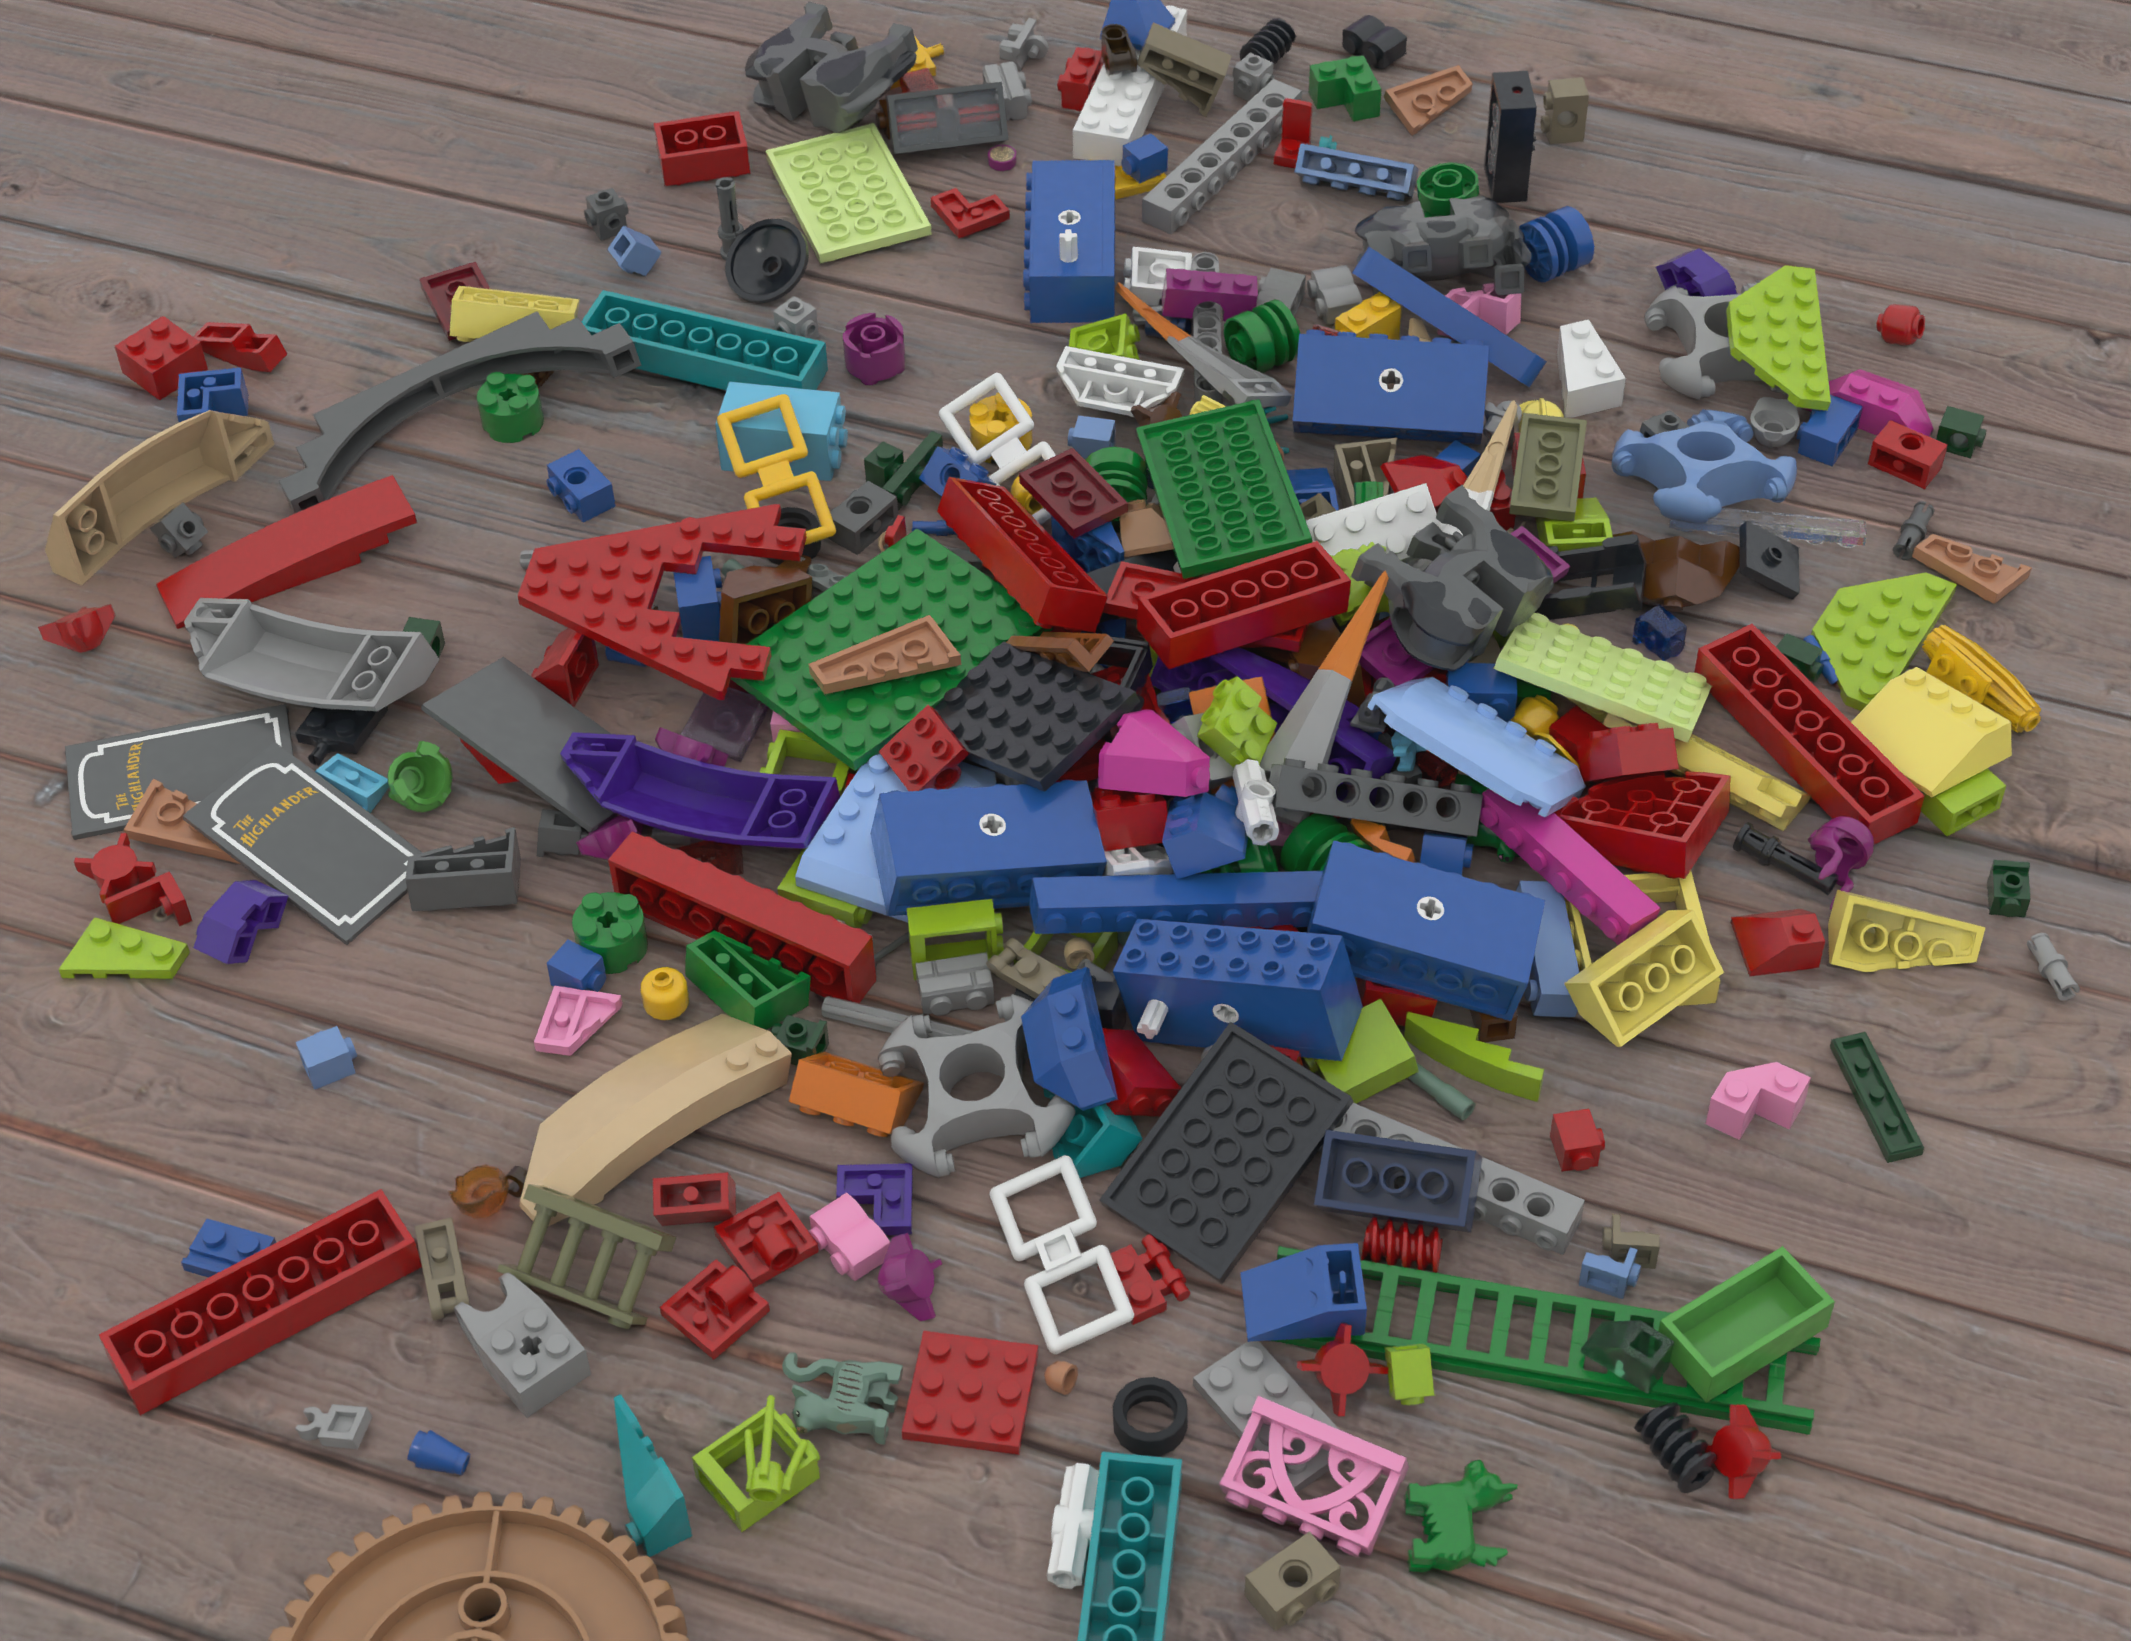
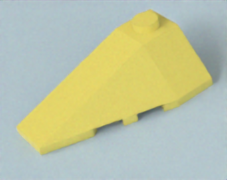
[1828,890,1985,972]

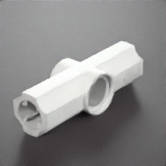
[1232,759,1279,846]
[1047,1463,1099,1589]

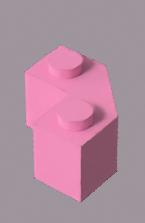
[1438,283,1521,341]
[1706,1062,1811,1140]

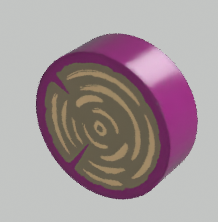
[988,145,1017,171]

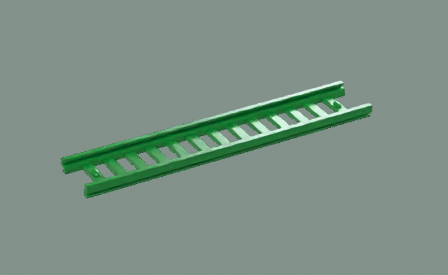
[1270,1246,1821,1435]

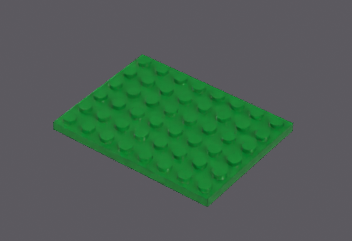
[731,528,1053,771]

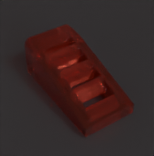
[674,840,744,875]

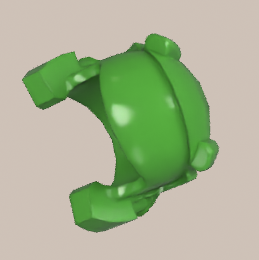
[387,741,453,812]

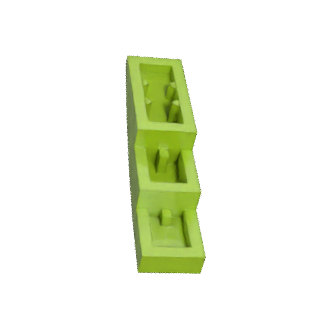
[1404,1012,1544,1102]

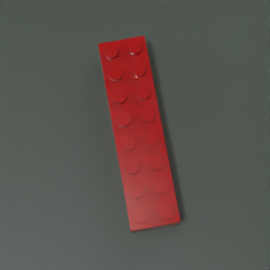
[937,477,1108,633]
[1694,624,1925,845]
[608,831,877,1003]
[98,1189,422,1415]

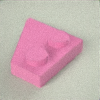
[534,986,622,1056]

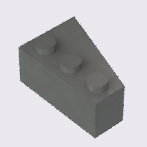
[405,827,521,911]

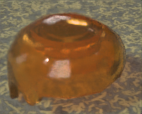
[448,1164,509,1219]

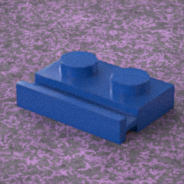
[181,1218,276,1278]

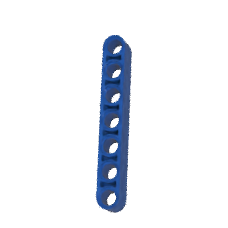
[1352,247,1547,388]

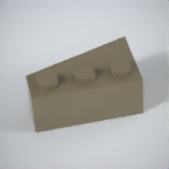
[1137,22,1232,117]
[1333,438,1397,509]

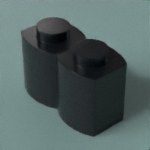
[1342,15,1407,69]

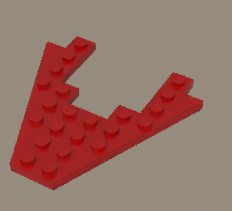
[518,504,807,700]

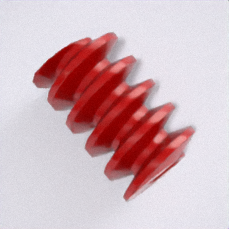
[1361,1216,1443,1273]

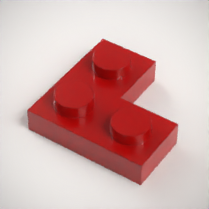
[930,188,1010,239]

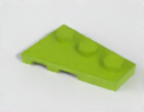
[58,917,190,979]

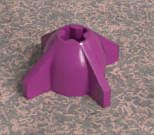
[655,727,729,767]
[576,815,644,861]
[878,1233,942,1322]

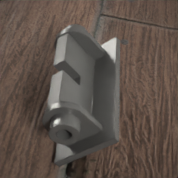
[1350,678,1394,733]

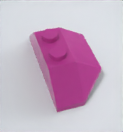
[1804,369,1933,437]

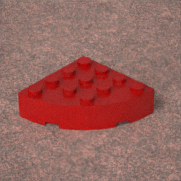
[1554,771,1731,879]

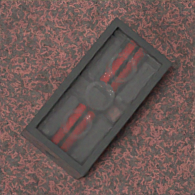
[885,82,1009,154]

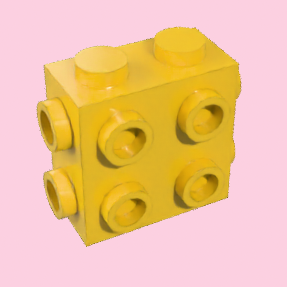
[1335,292,1402,340]

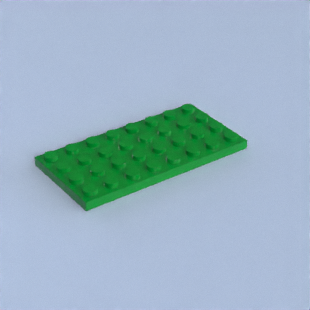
[1136,399,1313,579]

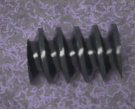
[1240,18,1296,65]
[1634,1402,1718,1493]

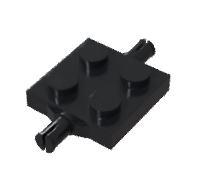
[295,706,388,766]

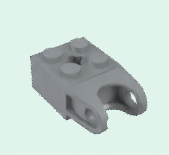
[453,1272,591,1418]

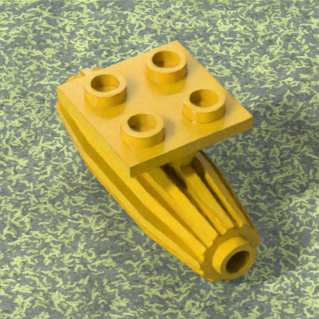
[1922,625,2041,733]

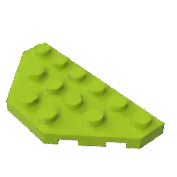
[1726,265,1831,411]
[1811,572,1957,711]

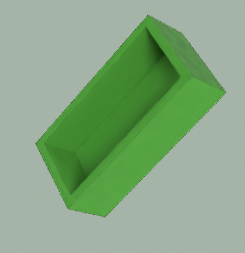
[1655,1246,1835,1402]

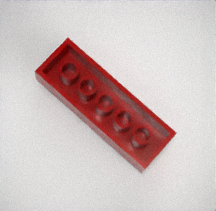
[1137,541,1351,669]

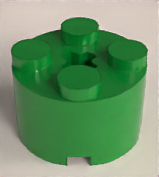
[477,372,544,443]
[572,892,648,974]

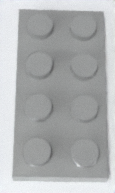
[1193,1341,1339,1493]

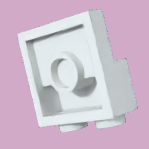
[1123,247,1192,306]

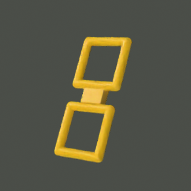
[717,394,836,545]

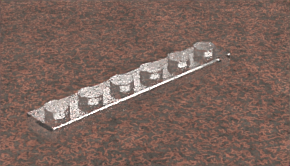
[1669,508,1867,548]

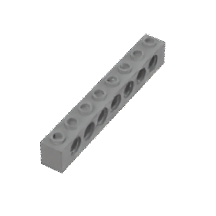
[1142,79,1302,234]
[1319,1103,1585,1255]

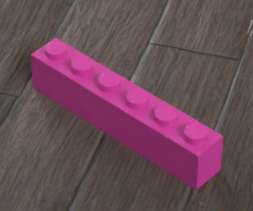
[1479,789,1661,945]

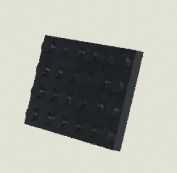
[934,642,1140,792]
[1099,1022,1353,1284]

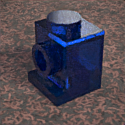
[1632,604,1687,661]

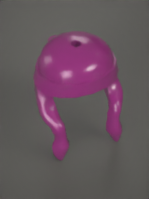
[1808,816,1874,910]

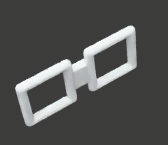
[939,373,1056,525]
[990,1155,1134,1354]

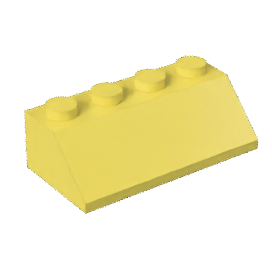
[450,286,579,342]
[1564,909,1724,1047]

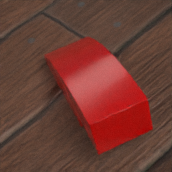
[193,322,287,372]

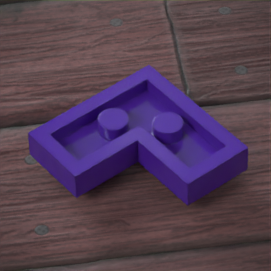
[836,1163,913,1235]

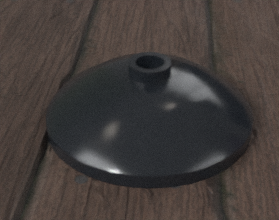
[725,219,809,303]

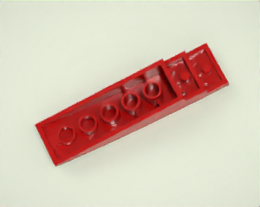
[156,475,417,629]

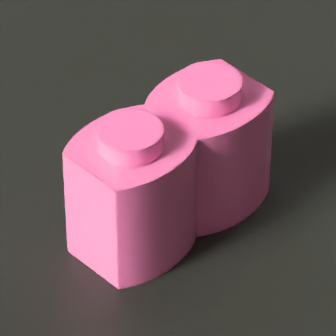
[809,1193,890,1281]

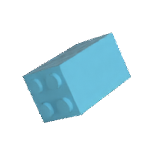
[715,382,848,481]

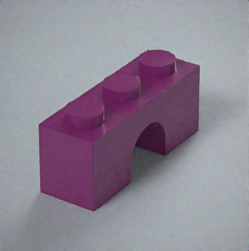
[1162,268,1258,322]

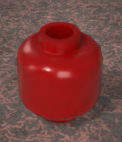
[1877,304,1925,345]

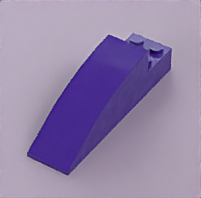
[1150,647,1396,819]

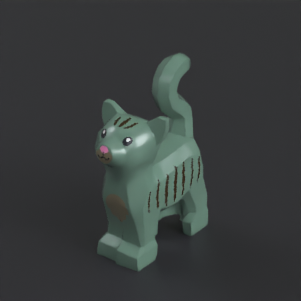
[782,1352,903,1445]

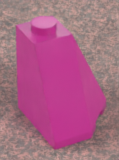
[1098,709,1210,797]

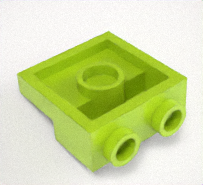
[1069,313,1141,360]
[1197,676,1277,768]

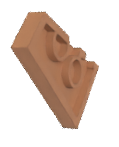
[1384,65,1473,136]
[1912,534,2032,604]

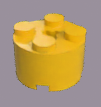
[969,392,1033,464]

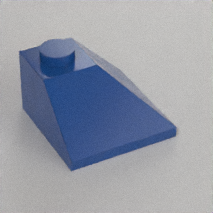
[1100,0,1175,50]

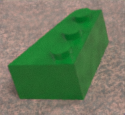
[685,930,811,1030]

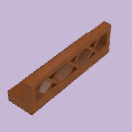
[1006,631,1114,672]

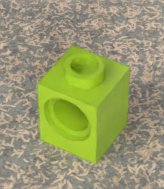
[1385,1344,1435,1405]

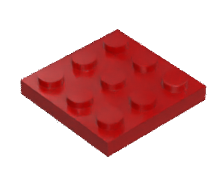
[902,1331,1039,1455]

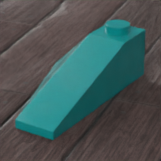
[1043,1088,1143,1178]
[614,1394,692,1557]

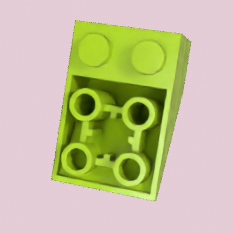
[1535,498,1613,552]

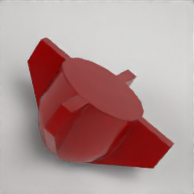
[38,604,116,653]
[74,833,157,903]
[1297,1323,1389,1417]
[1704,1404,1781,1499]

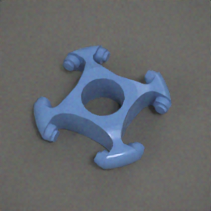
[1612,409,1797,524]

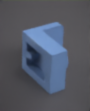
[1579,1247,1641,1299]

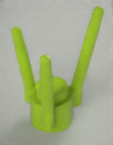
[744,1395,808,1503]

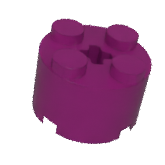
[842,313,905,385]

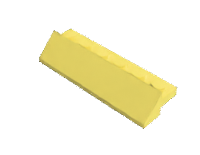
[1603,713,1811,831]

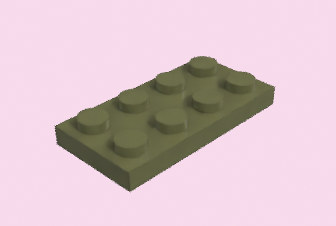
[1509,413,1587,521]

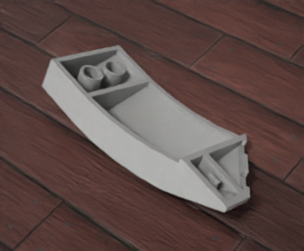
[184,598,440,711]

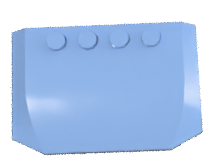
[1367,677,1586,817]
[795,754,996,923]

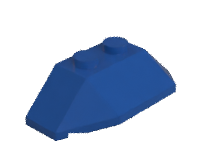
[1021,967,1118,1111]

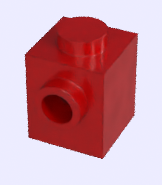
[1550,1108,1605,1172]

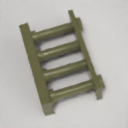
[497,1184,677,1329]

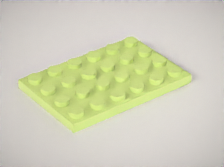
[765,123,932,264]
[1494,613,1712,743]

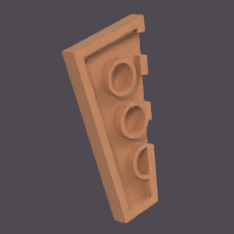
[809,615,961,694]
[124,779,240,864]

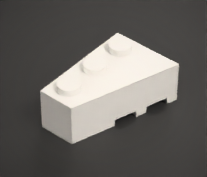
[1557,319,1626,418]

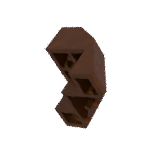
[1613,531,1740,612]

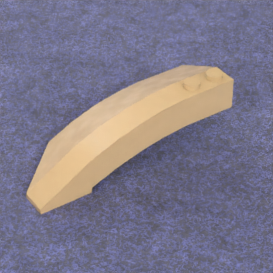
[45,410,275,585]
[519,1014,792,1227]

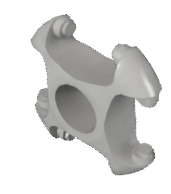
[1644,280,1786,400]
[878,994,1075,1178]

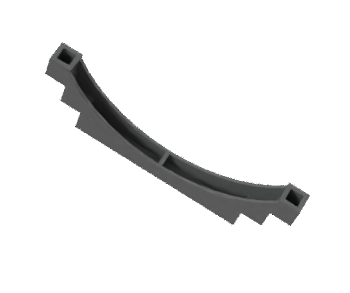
[279,311,641,513]

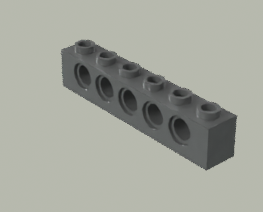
[1269,758,1483,837]

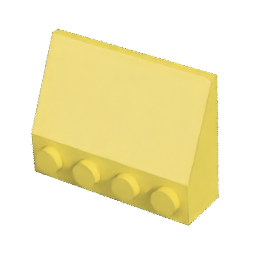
[1851,667,2012,797]

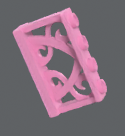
[1219,1396,1409,1557]

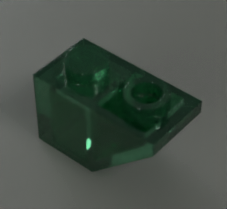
[1581,1321,1674,1394]

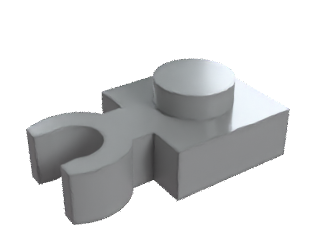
[295,1404,372,1449]

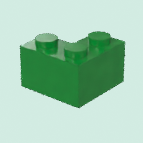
[1308,55,1381,122]

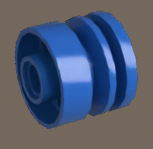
[1519,206,1594,283]

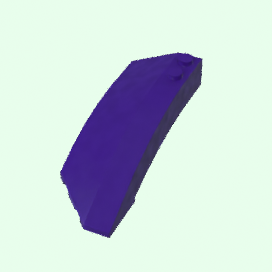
[560,732,840,849]

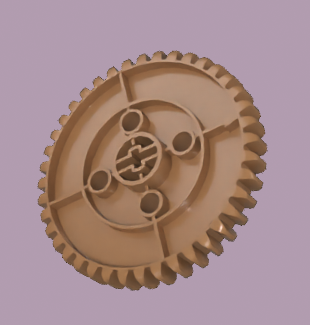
[268,1491,689,1641]

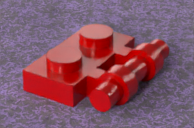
[1097,1234,1191,1325]

